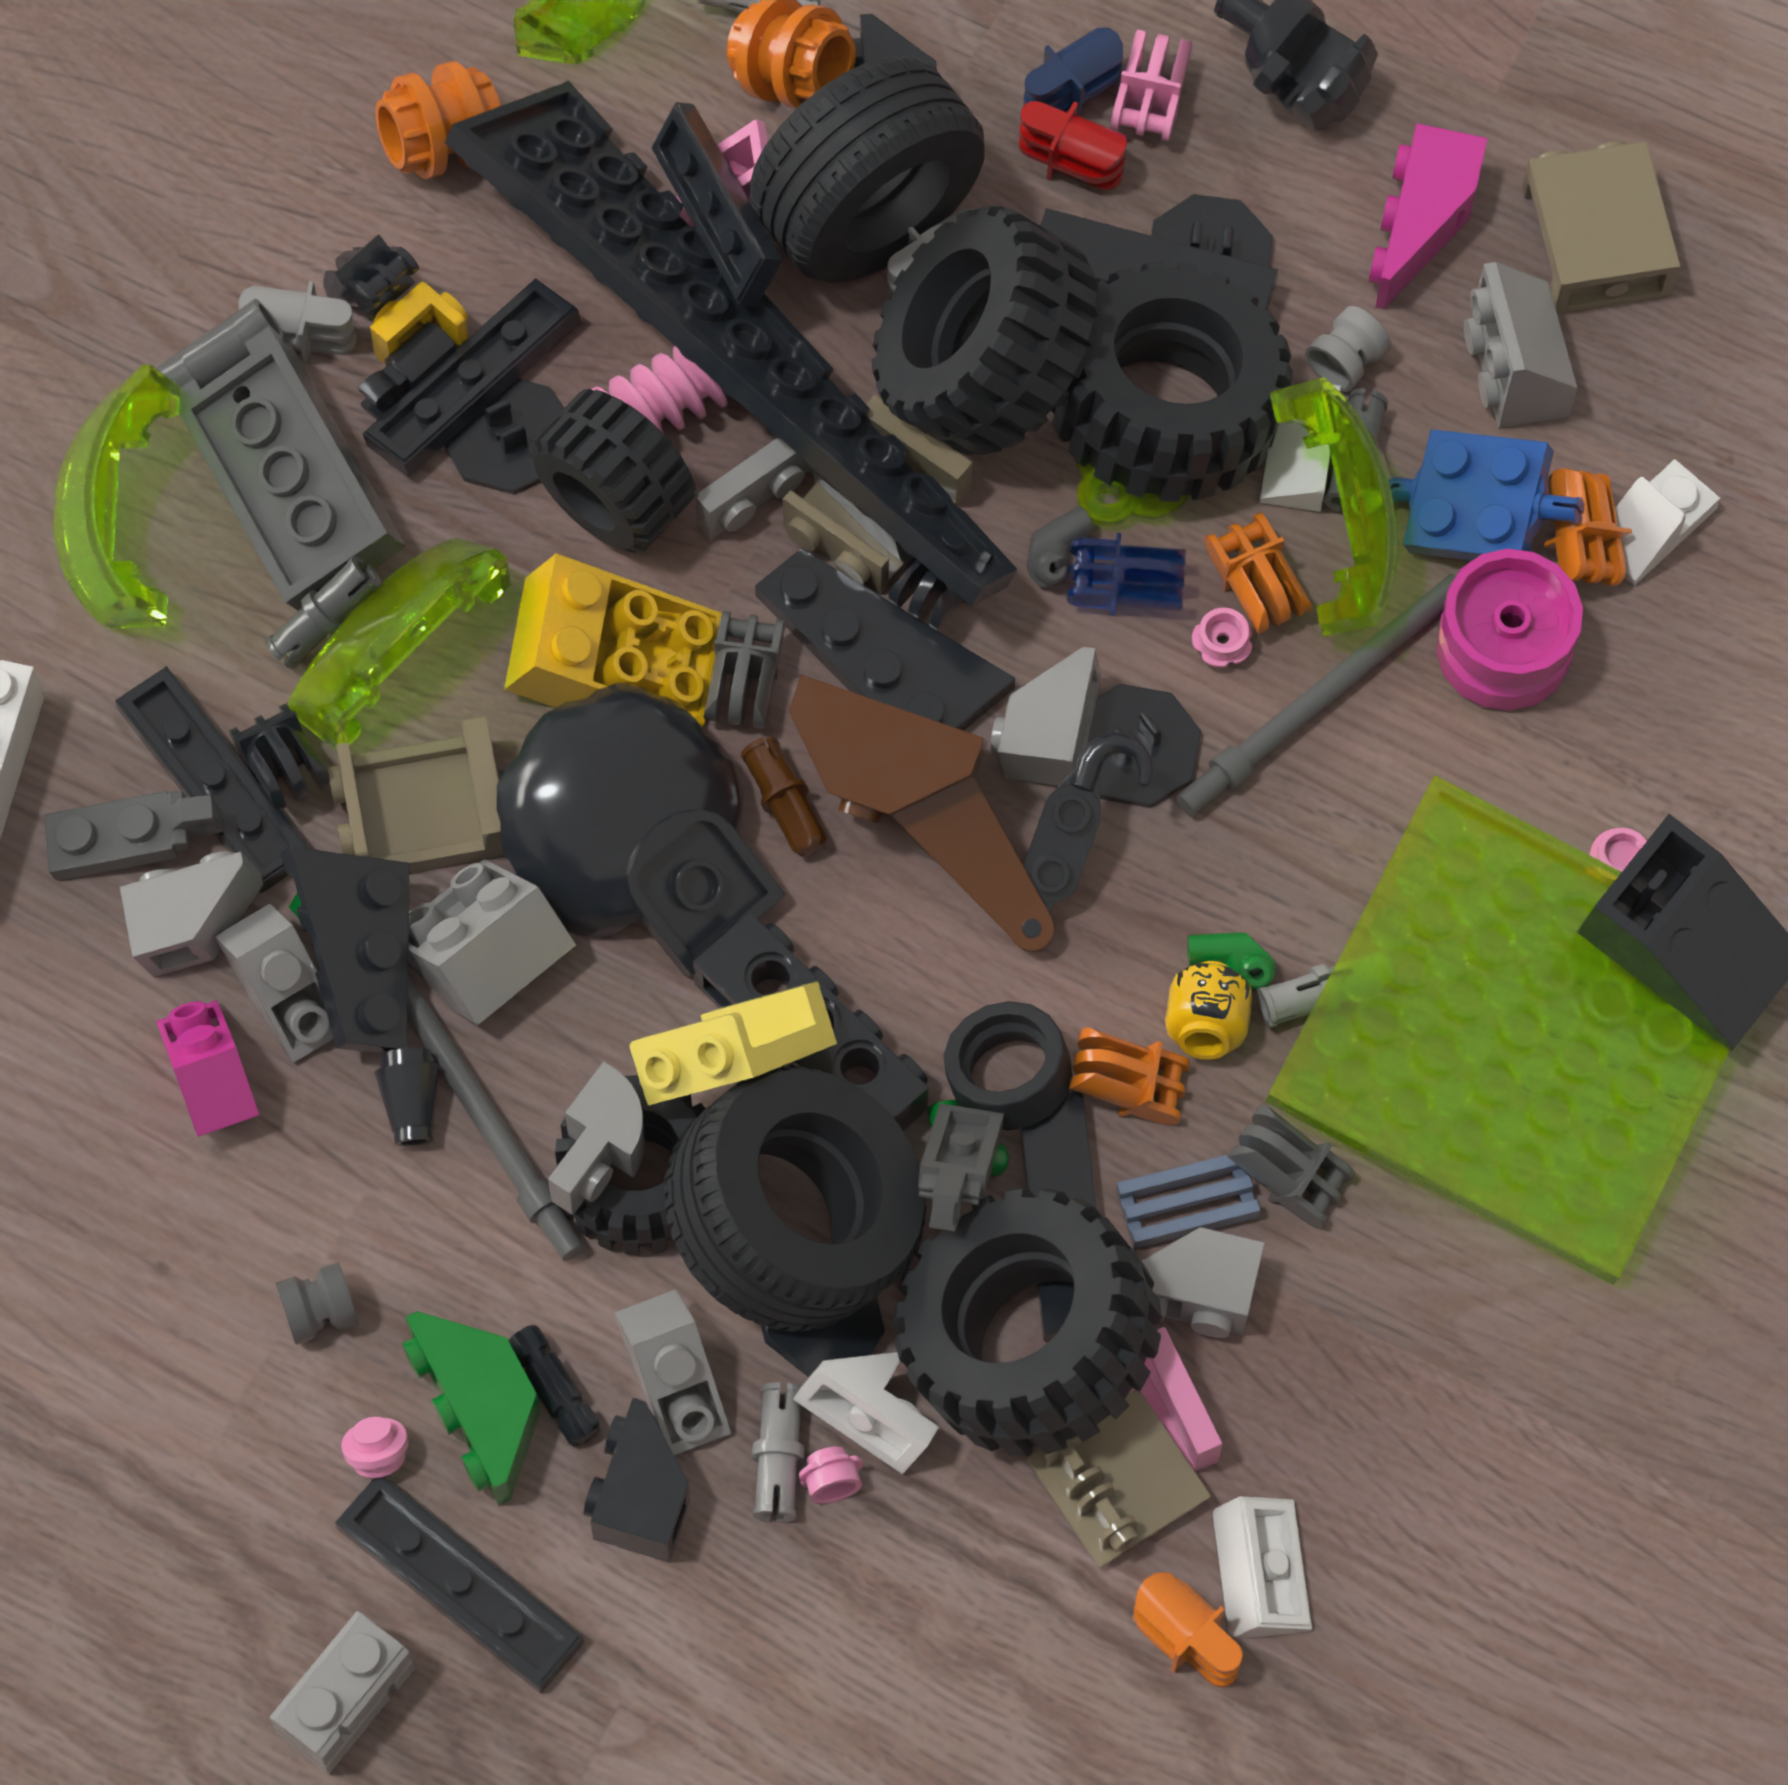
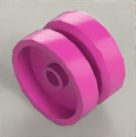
[1435,549,1583,711]

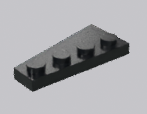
[755,548,1016,731]

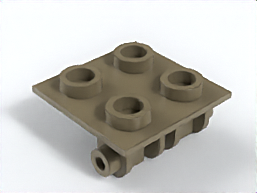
[1026,1389,1211,1569]

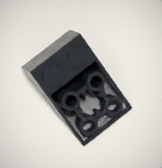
[1577,814,1788,1052]

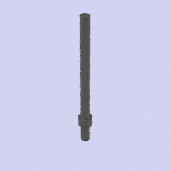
[1176,574,1456,816]
[407,974,585,1261]

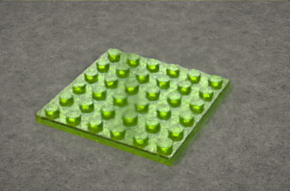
[1264,775,1730,1285]

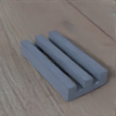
[1116,1155,1261,1250]

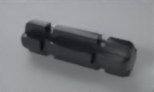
[508,1324,600,1446]

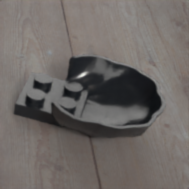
[496,682,786,976]

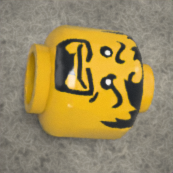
[1165,961,1253,1060]

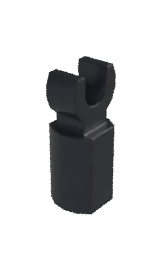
[358,321,456,420]

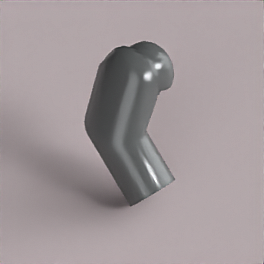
[1026,506,1094,587]

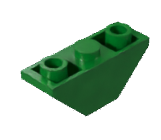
[401,1311,540,1506]

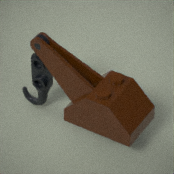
[789,674,1153,951]

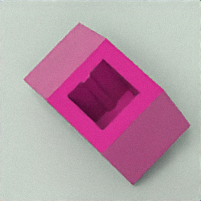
[156,1000,259,1137]

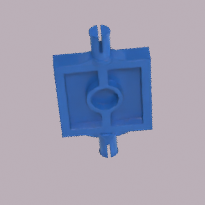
[1376,429,1584,561]

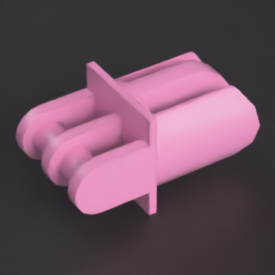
[1110,29,1193,142]

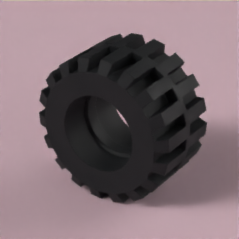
[529,389,696,554]
[555,1075,706,1256]

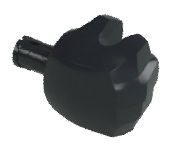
[1214,0,1378,132]

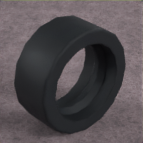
[943,1001,1073,1131]

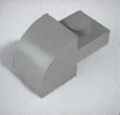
[548,1061,645,1215]

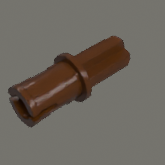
[741,736,826,857]

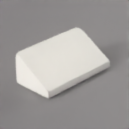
[1260,385,1341,512]
[1213,1496,1312,1639]

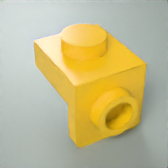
[370,281,468,365]

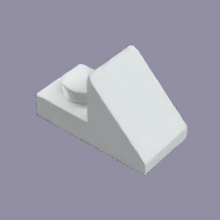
[1615,459,1720,586]
[793,1352,939,1474]

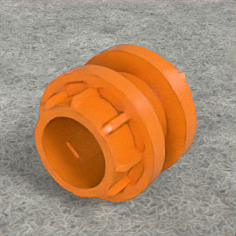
[727,0,856,109]
[375,61,501,179]

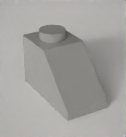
[991,647,1101,786]

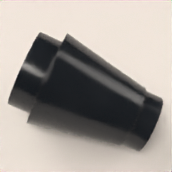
[374,1048,439,1146]

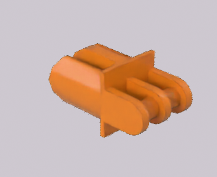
[1544,468,1632,586]
[1204,512,1313,635]
[1069,1028,1190,1125]
[1132,1572,1243,1688]

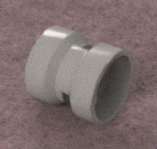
[1305,306,1391,392]

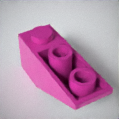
[1368,123,1488,309]

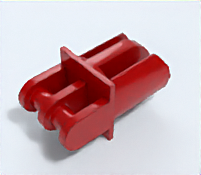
[1018,101,1127,190]

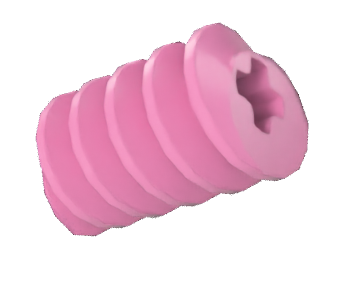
[592,346,728,432]

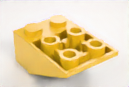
[504,553,722,727]

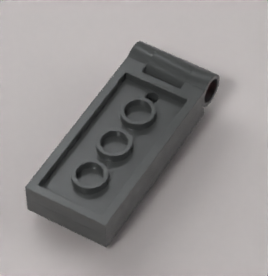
[155,298,406,611]

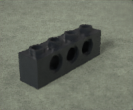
[693,912,928,1131]

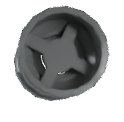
[275,1262,359,1345]

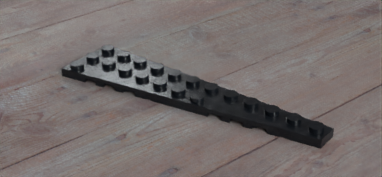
[445,81,1017,607]

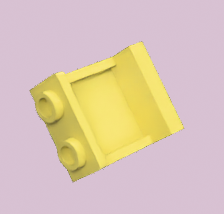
[630,981,837,1105]

